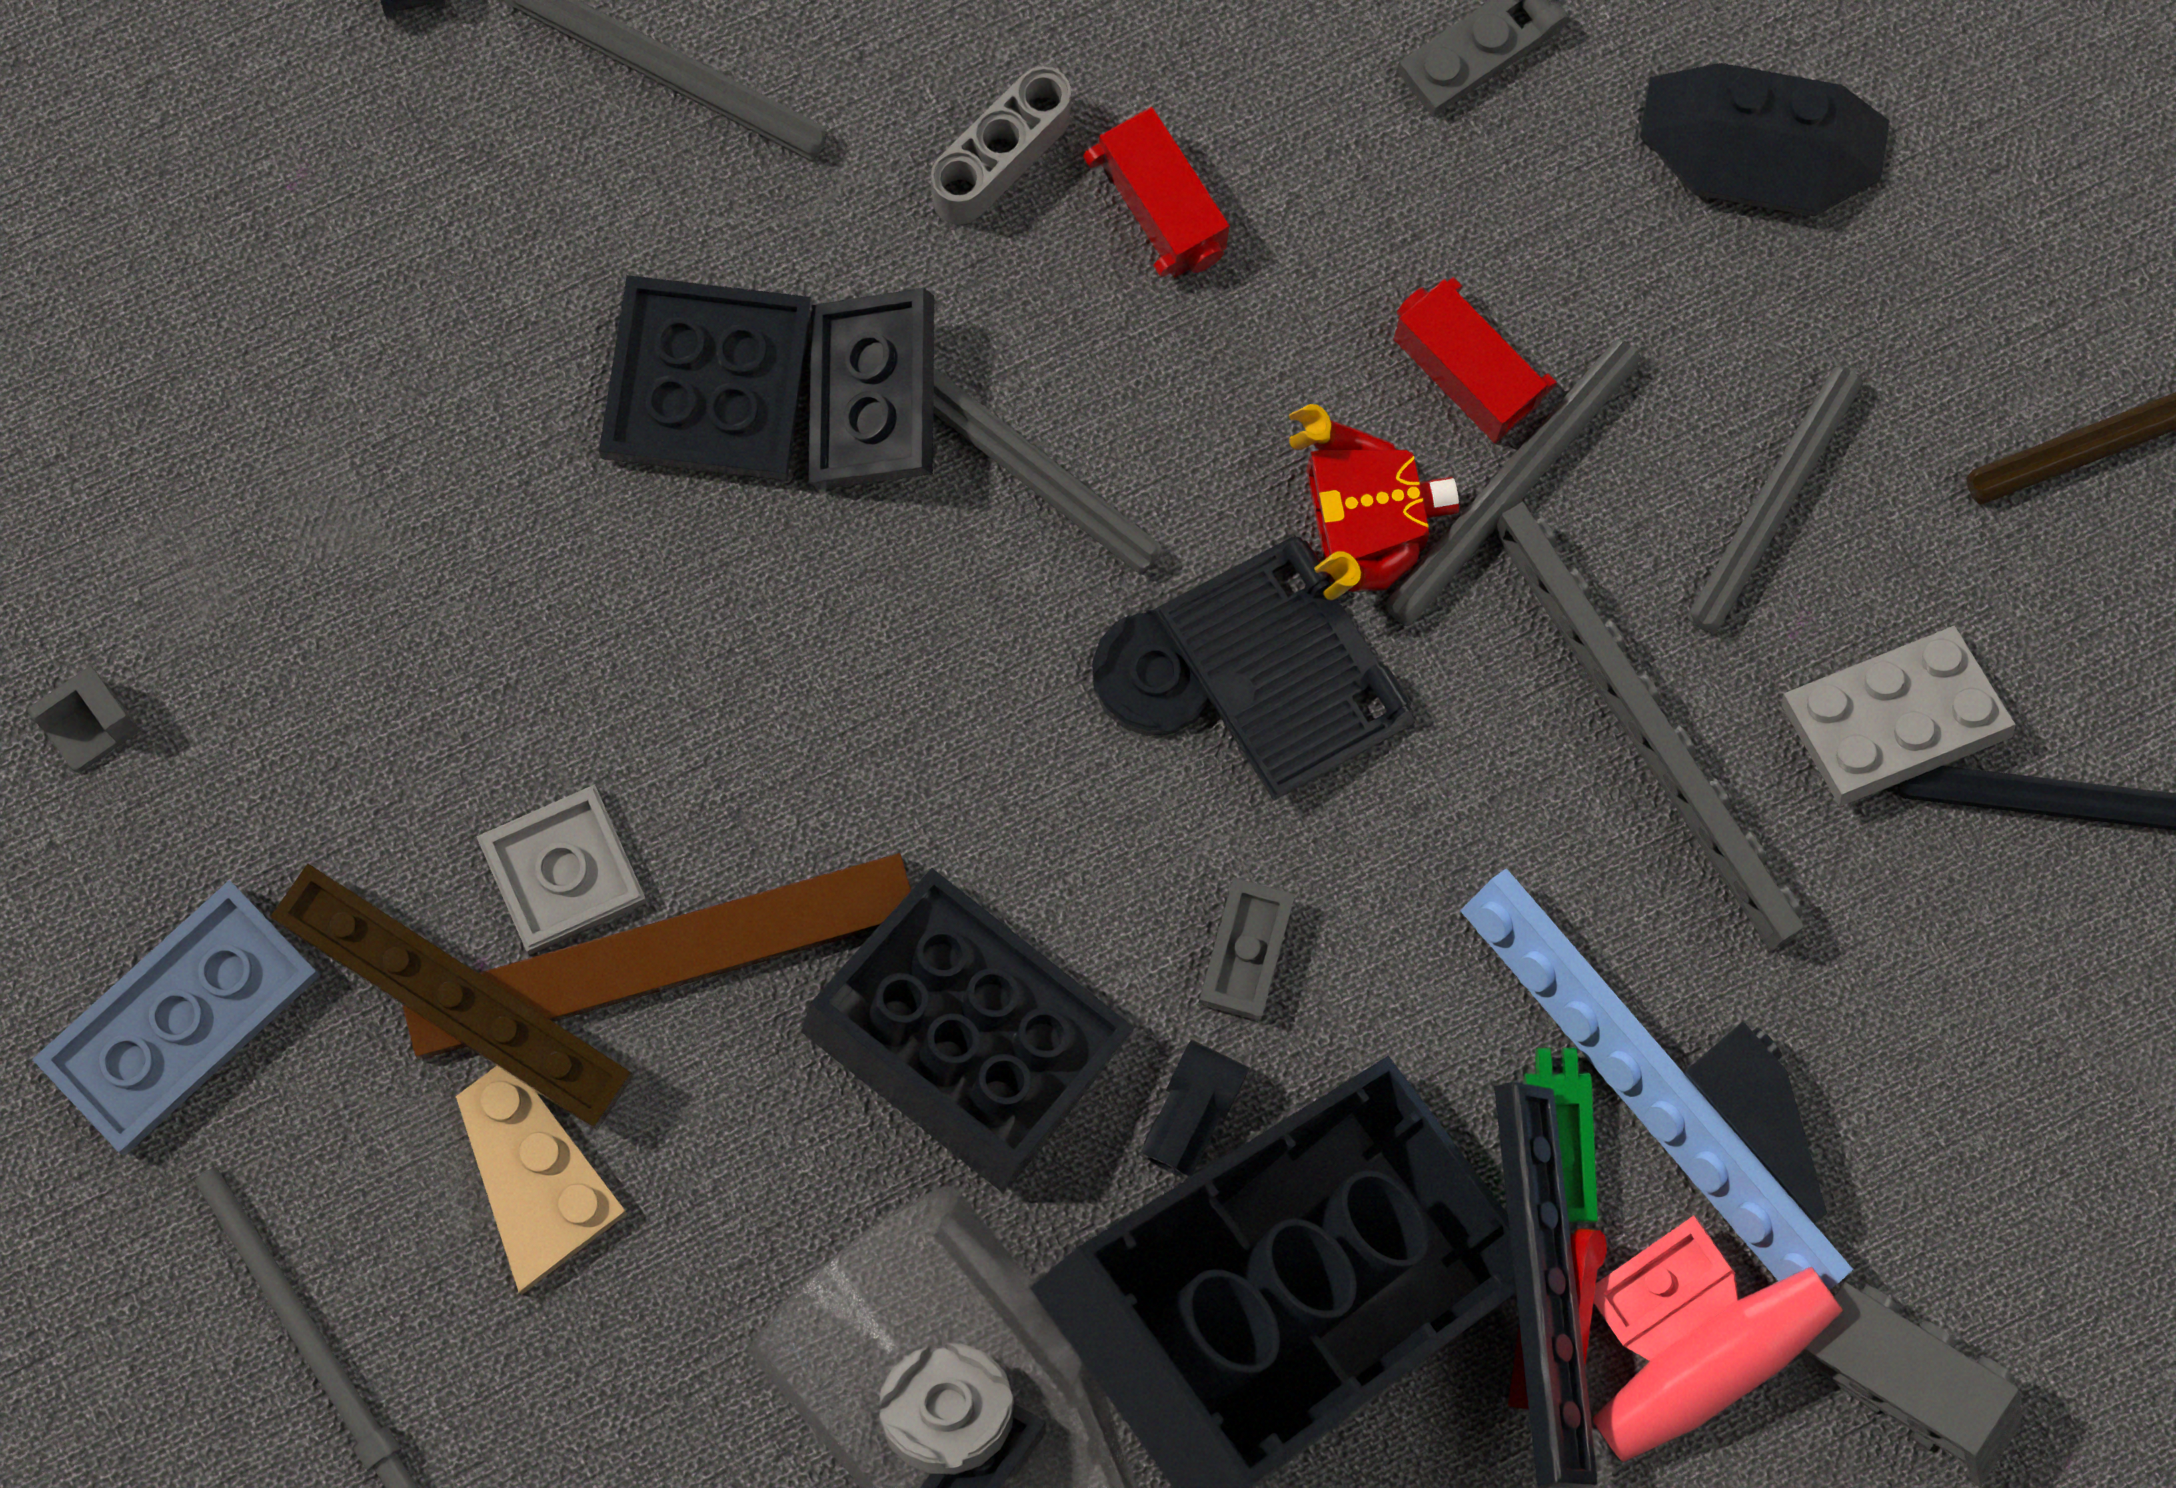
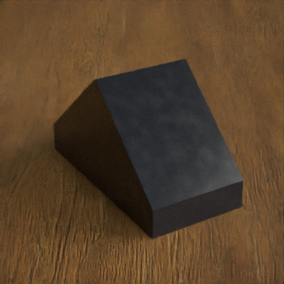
[1029,1055,1516,1488]

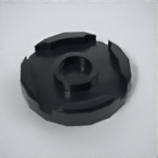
[1092,610,1211,736]

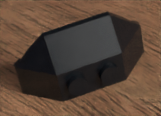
[1639,63,1890,217]

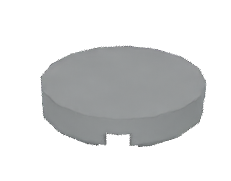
[879,1344,1014,1474]

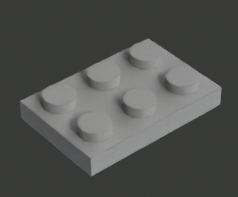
[1782,625,2016,807]

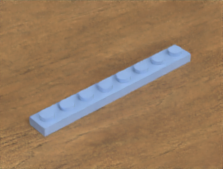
[1460,868,1853,1290]

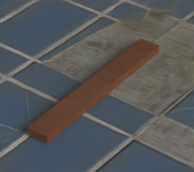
[402,853,911,1060]

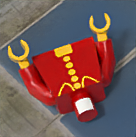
[1289,404,1459,600]

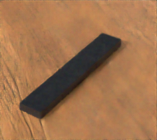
[1494,1082,1598,1488]

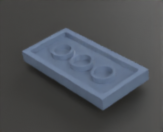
[32,880,321,1156]

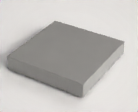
[477,784,647,956]

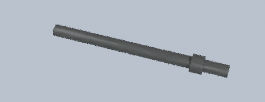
[194,1167,418,1488]

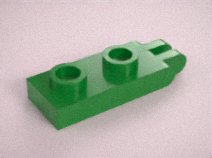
[1523,1047,1598,1224]

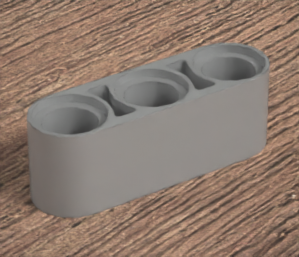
[931,66,1071,225]

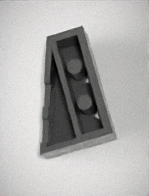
[1802,1281,2023,1488]

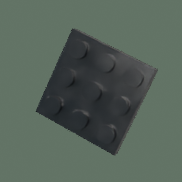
[599,275,813,481]

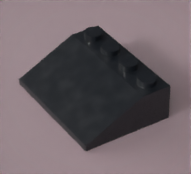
[801,868,1135,1194]

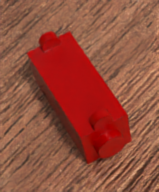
[1083,107,1230,278]
[1393,277,1557,444]

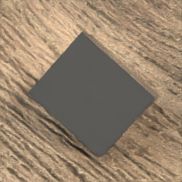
[27,665,141,773]

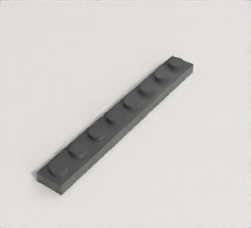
[1494,502,1804,952]

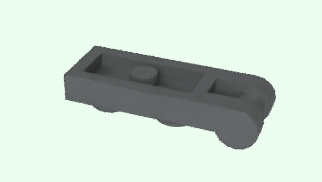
[1397,0,1570,117]

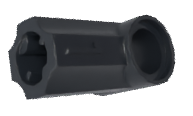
[1140,1039,1250,1179]

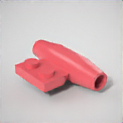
[1592,1216,1843,1462]

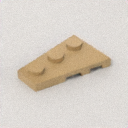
[456,1066,628,1295]

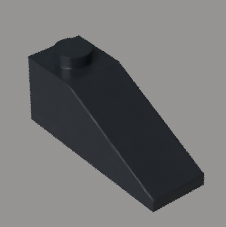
[1683,1021,1827,1224]

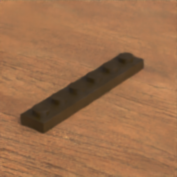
[270,863,634,1131]

